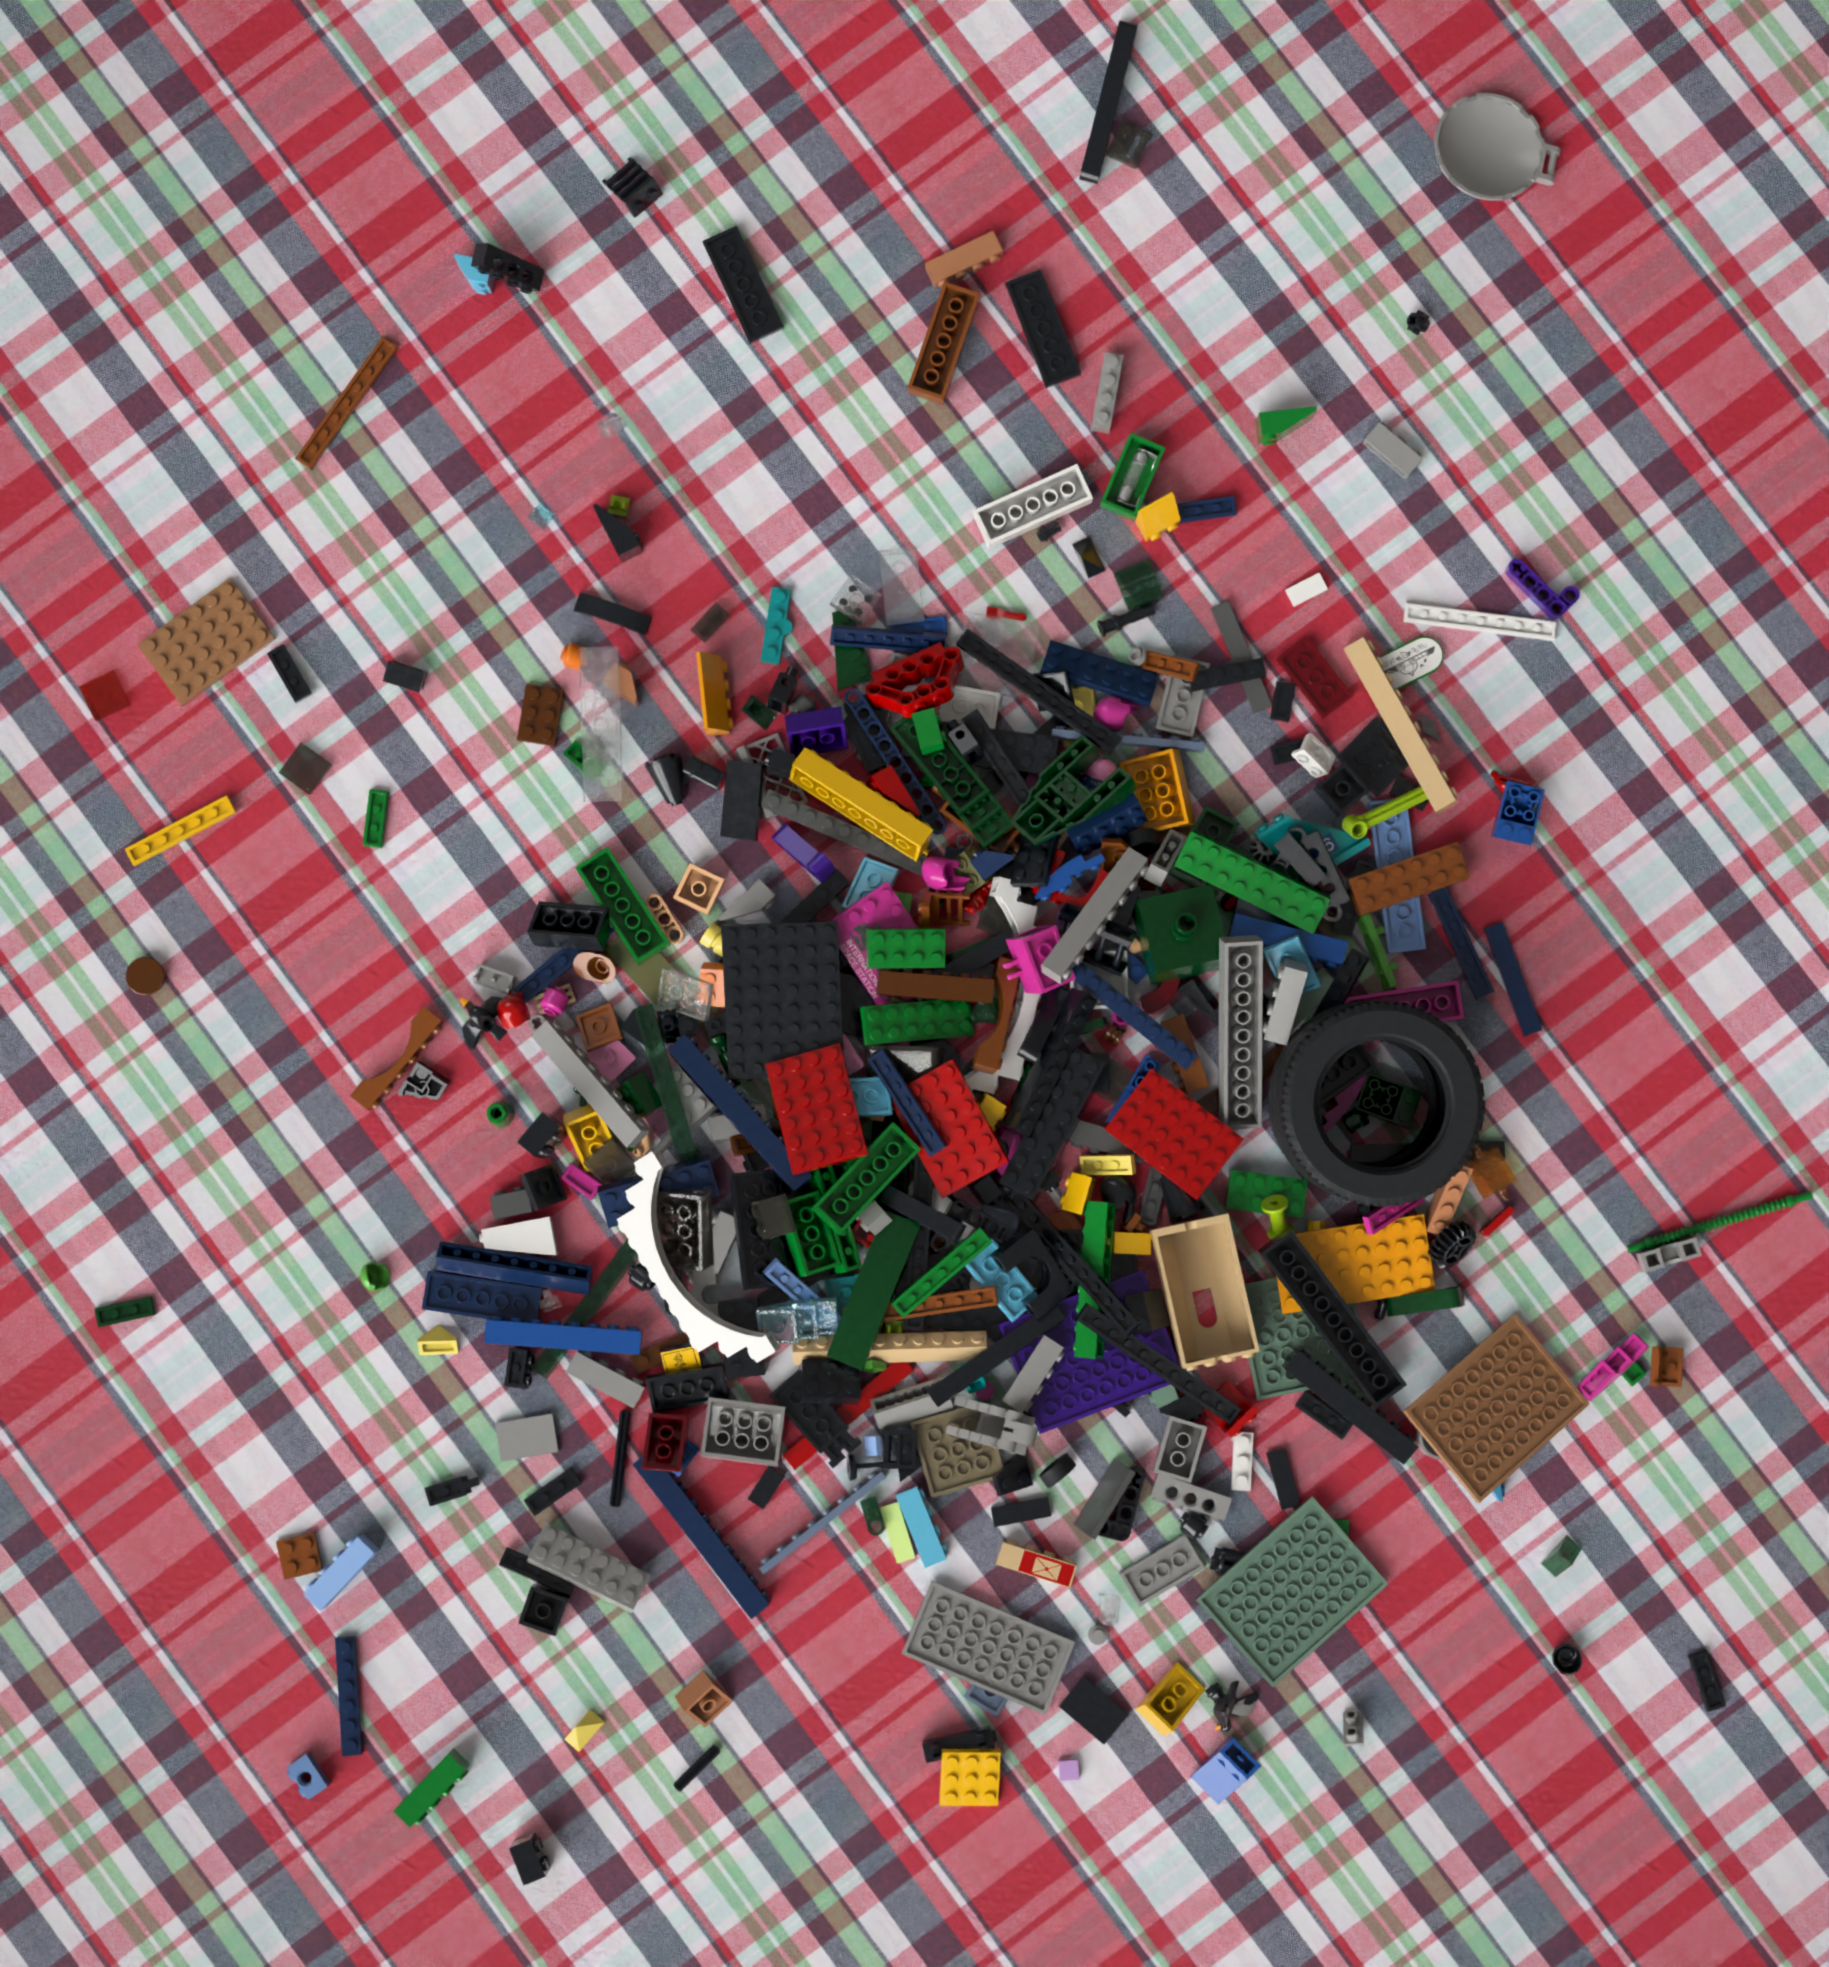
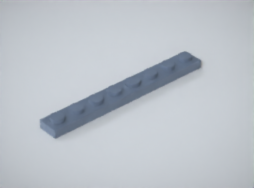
[1050,726,1205,752]
[759,1470,886,1574]

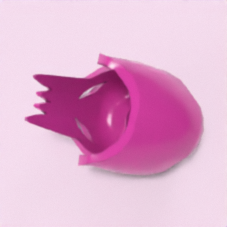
[1093,696,1140,731]
[921,856,970,892]

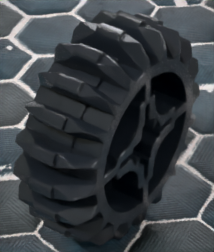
[1428,1220,1476,1269]

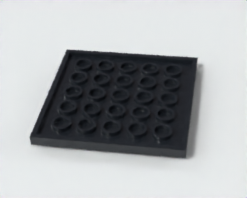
[729,1169,854,1291]

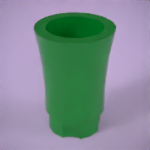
[487,1101,514,1128]

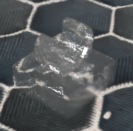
[539,1289,562,1312]

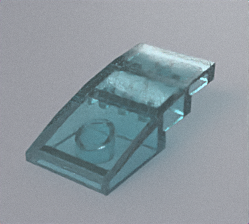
[756,1297,839,1343]

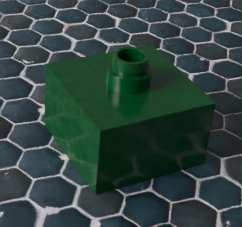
[1132,884,1226,985]

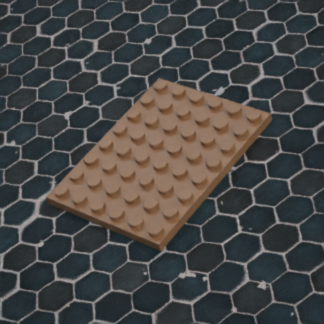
[1403,1313,1589,1503]

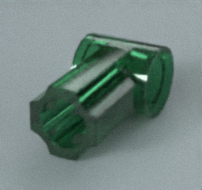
[860,1496,885,1536]

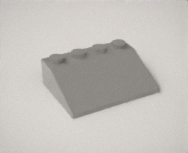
[701,1397,786,1467]

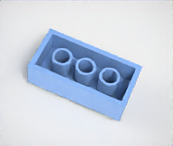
[304,1534,380,1611]

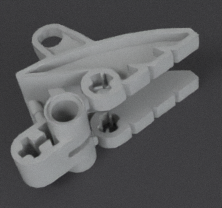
[946,1396,1039,1456]

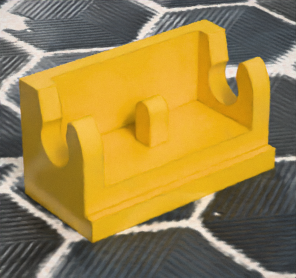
[1112,1232,1151,1255]

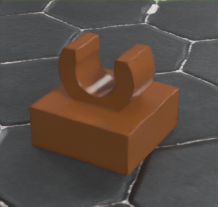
[1121,1213,1145,1233]

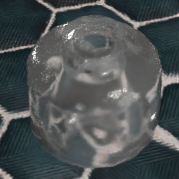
[596,413,626,441]

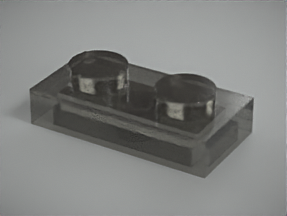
[690,602,730,643]

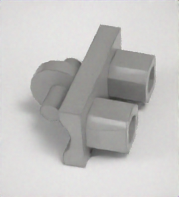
[1343,1709,1364,1747]

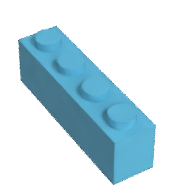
[895,1485,949,1568]

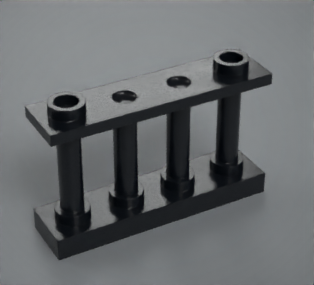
[1058,903,1137,976]

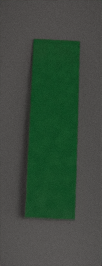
[889,717,1014,849]
[826,1210,921,1370]

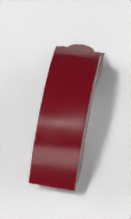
[1140,979,1180,1015]

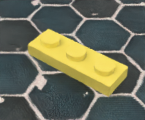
[1079,1154,1136,1175]

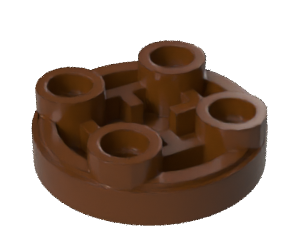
[126,957,166,996]

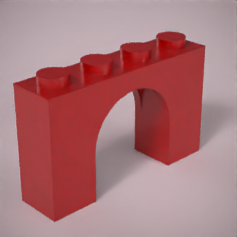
[1030,849,1109,909]

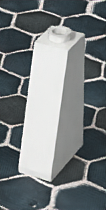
[479,1217,558,1255]

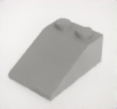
[711,1211,736,1274]

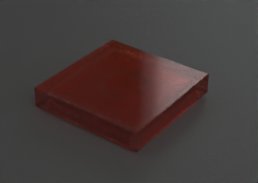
[79,670,131,722]

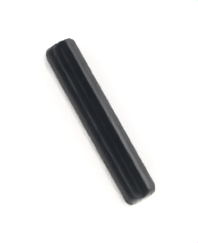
[674,1745,720,1792]

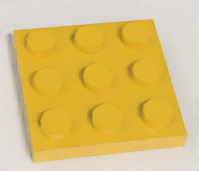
[939,1749,1001,1806]

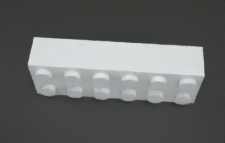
[973,464,1093,549]

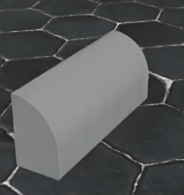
[870,1376,954,1433]

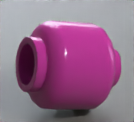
[540,986,569,1016]

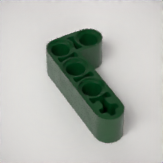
[1385,1286,1465,1317]

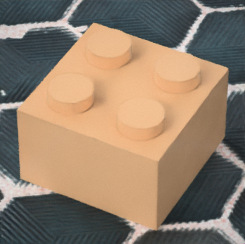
[673,863,725,916]

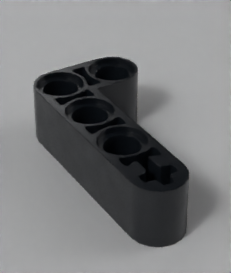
[1098,1465,1144,1541]

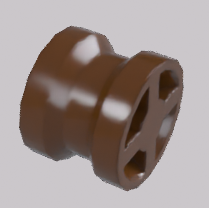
[1103,1022,1126,1046]

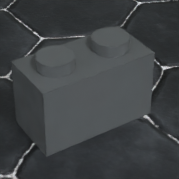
[490,1186,534,1220]

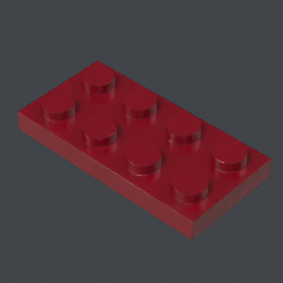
[1276,636,1353,720]

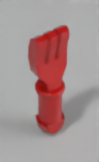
[985,606,1027,621]

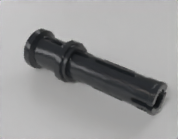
[1097,603,1155,637]

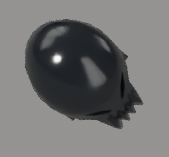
[1100,1175,1137,1223]

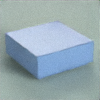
[864,1436,883,1456]

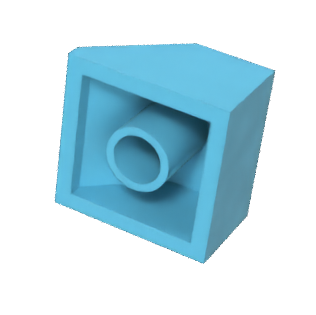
[454,254,495,295]

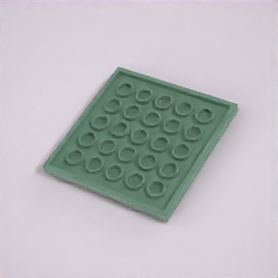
[1244,1277,1359,1401]

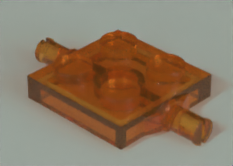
[1470,1143,1517,1202]

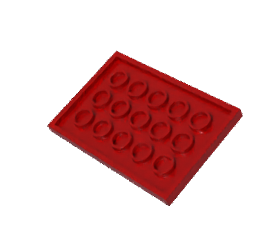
[765,1043,869,1176]
[891,1059,1010,1199]
[1104,1068,1244,1201]

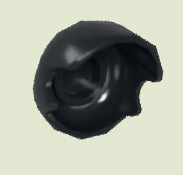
[1552,1643,1582,1675]

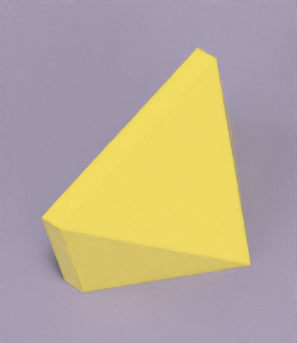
[418,1324,459,1355]
[565,1709,605,1752]

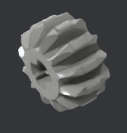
[1249,836,1276,863]

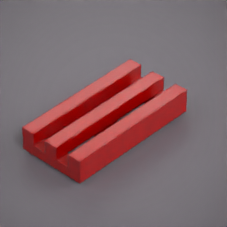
[1479,1206,1515,1237]

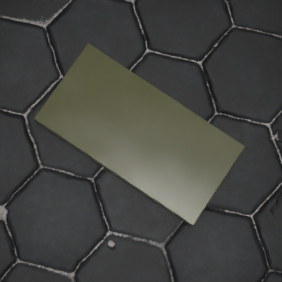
[604,936,684,1006]

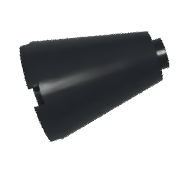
[644,751,685,806]
[1159,1174,1206,1225]

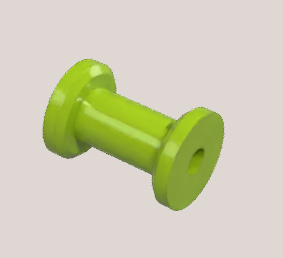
[1261,1195,1295,1240]

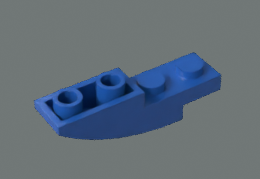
[1034,854,1105,901]
[1106,1054,1162,1122]

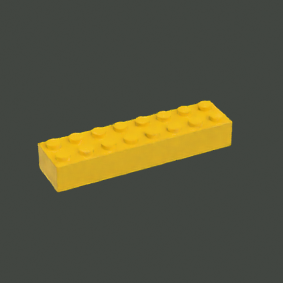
[789,748,933,862]

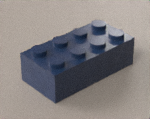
[1066,792,1148,857]

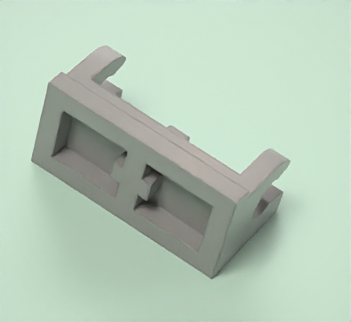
[473,964,516,995]

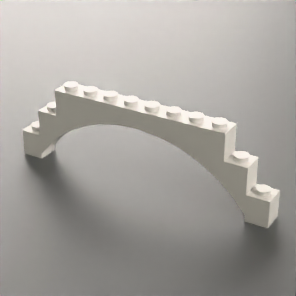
[964,877,1042,1094]
[616,1148,781,1363]

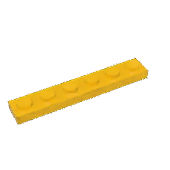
[125,795,237,866]

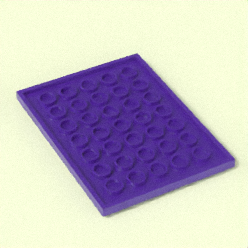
[998,1270,1180,1434]

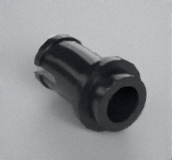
[1036,521,1062,542]

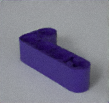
[1505,559,1580,619]
[771,823,836,884]

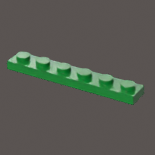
[890,1227,993,1318]

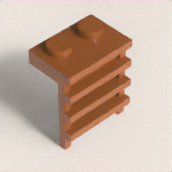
[918,889,970,927]
[1650,1346,1684,1387]

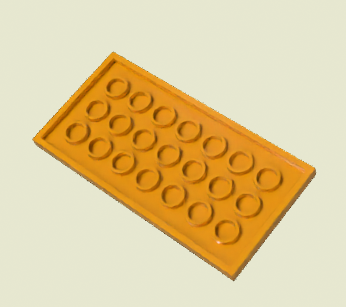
[1276,1214,1436,1314]

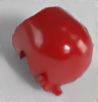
[497,992,531,1029]

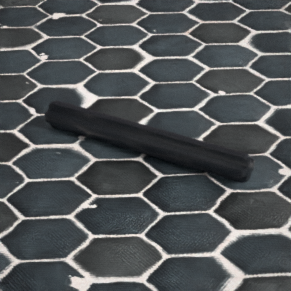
[610,1410,631,1507]

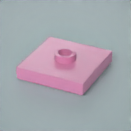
[586,1040,636,1085]

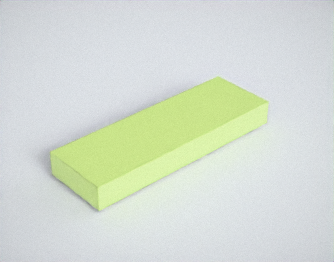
[880,1502,916,1564]

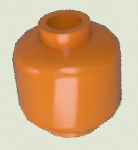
[560,643,590,670]

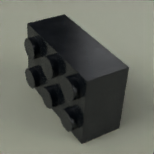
[799,1360,861,1405]

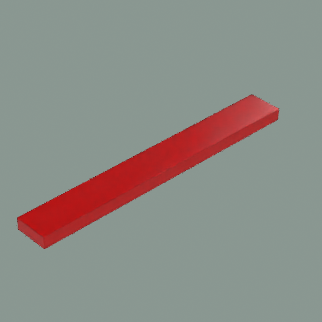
[783,1362,914,1470]

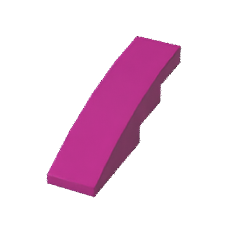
[1321,1075,1366,1132]
[1577,1333,1649,1401]

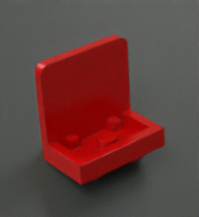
[1201,1381,1258,1438]

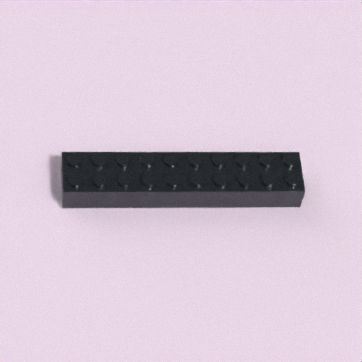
[1257,1227,1407,1408]

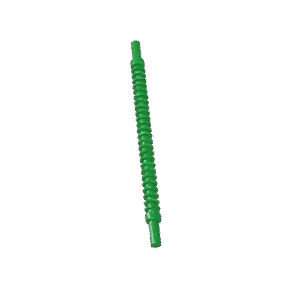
[1626,1191,1813,1253]

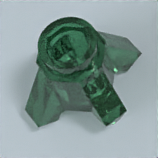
[970,997,999,1024]

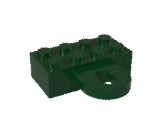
[1168,806,1254,888]

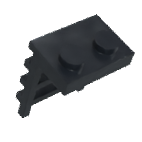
[602,157,663,218]

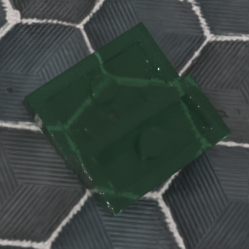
[1113,560,1164,612]

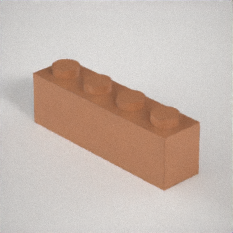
[925,231,1003,288]
[1425,1160,1473,1235]

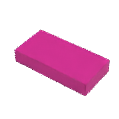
[560,1163,603,1200]

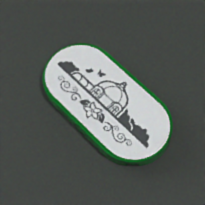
[1380,636,1443,690]

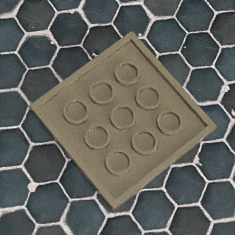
[910,1401,1003,1498]

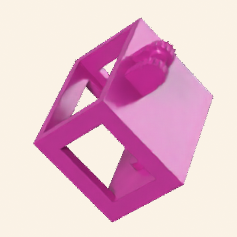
[1002,925,1076,994]

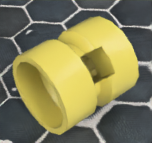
[700,922,723,957]

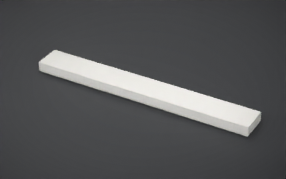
[1403,603,1557,641]

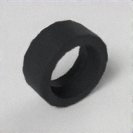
[1123,828,1161,856]
[1039,1453,1076,1488]

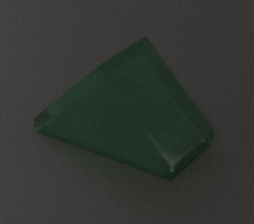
[740,695,777,731]
[1541,1535,1582,1577]

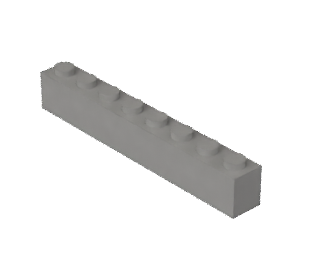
[1041,847,1149,984]
[531,1020,650,1147]

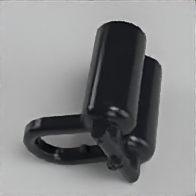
[1210,1547,1246,1575]

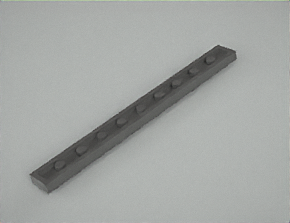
[761,789,927,876]

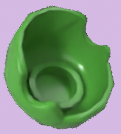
[360,1262,390,1291]

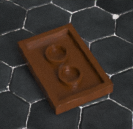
[517,684,564,747]

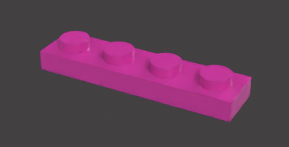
[1362,1197,1424,1235]

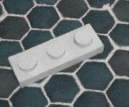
[1231,1432,1253,1491]

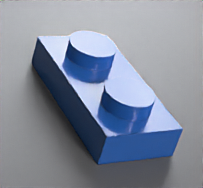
[1124,947,1148,985]

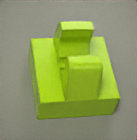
[608,495,630,518]
[884,1320,904,1334]

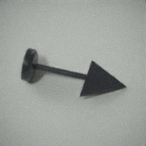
[846,1443,922,1482]

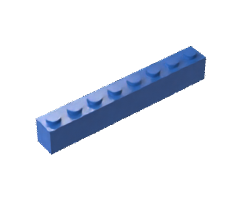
[484,1316,643,1355]

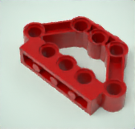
[865,642,965,718]

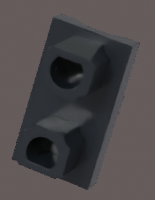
[657,1009,680,1044]

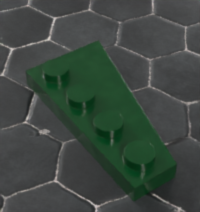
[832,607,873,691]

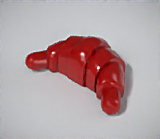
[1490,770,1537,793]
[963,880,993,914]

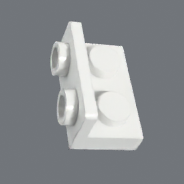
[1291,733,1336,778]

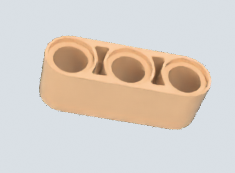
[646,894,684,945]

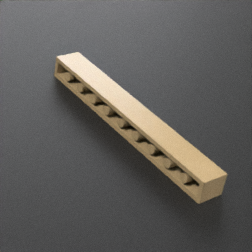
[1343,637,1459,815]
[793,1331,987,1365]

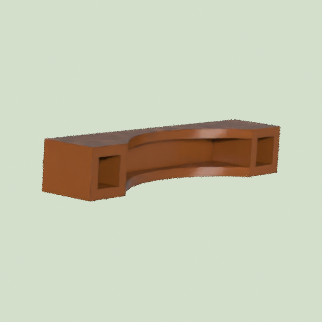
[971,957,1020,1075]
[350,1006,444,1111]

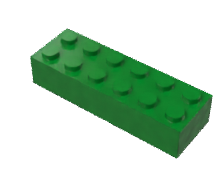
[575,847,671,966]
[810,1122,921,1235]

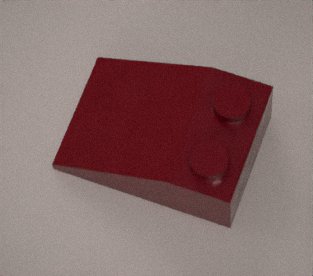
[642,1413,689,1473]

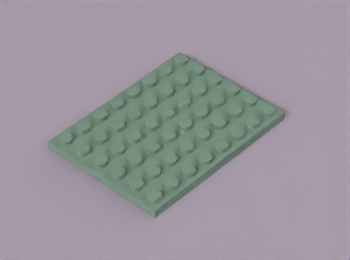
[1195,1495,1388,1688]

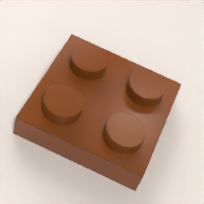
[575,1002,623,1052]
[276,1532,323,1580]

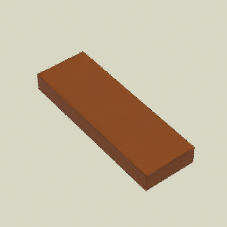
[1141,650,1200,682]

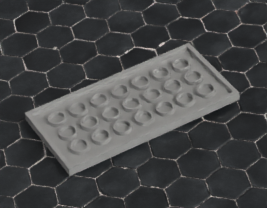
[901,1581,1075,1715]

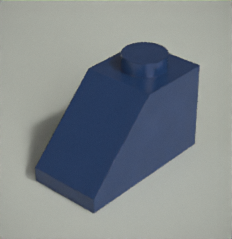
[970,849,1017,880]

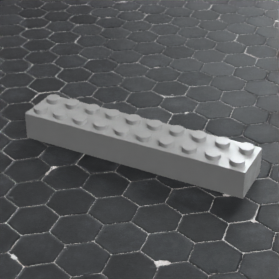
[1218,935,1263,1130]

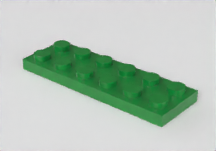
[860,1000,974,1046]

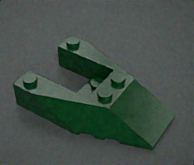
[1010,734,1137,846]

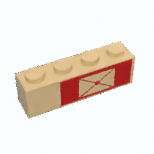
[996,1539,1077,1588]

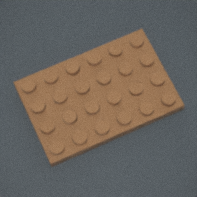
[137,578,276,706]

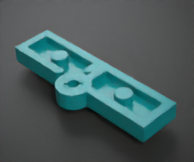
[760,587,793,665]

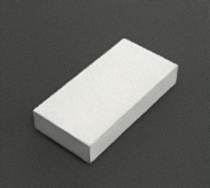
[1285,573,1328,607]

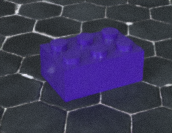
[784,706,848,758]

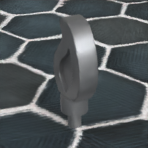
[1417,716,1441,741]

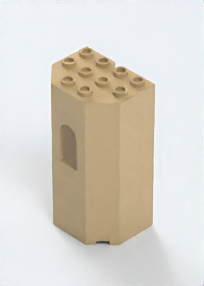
[1149,1213,1260,1371]

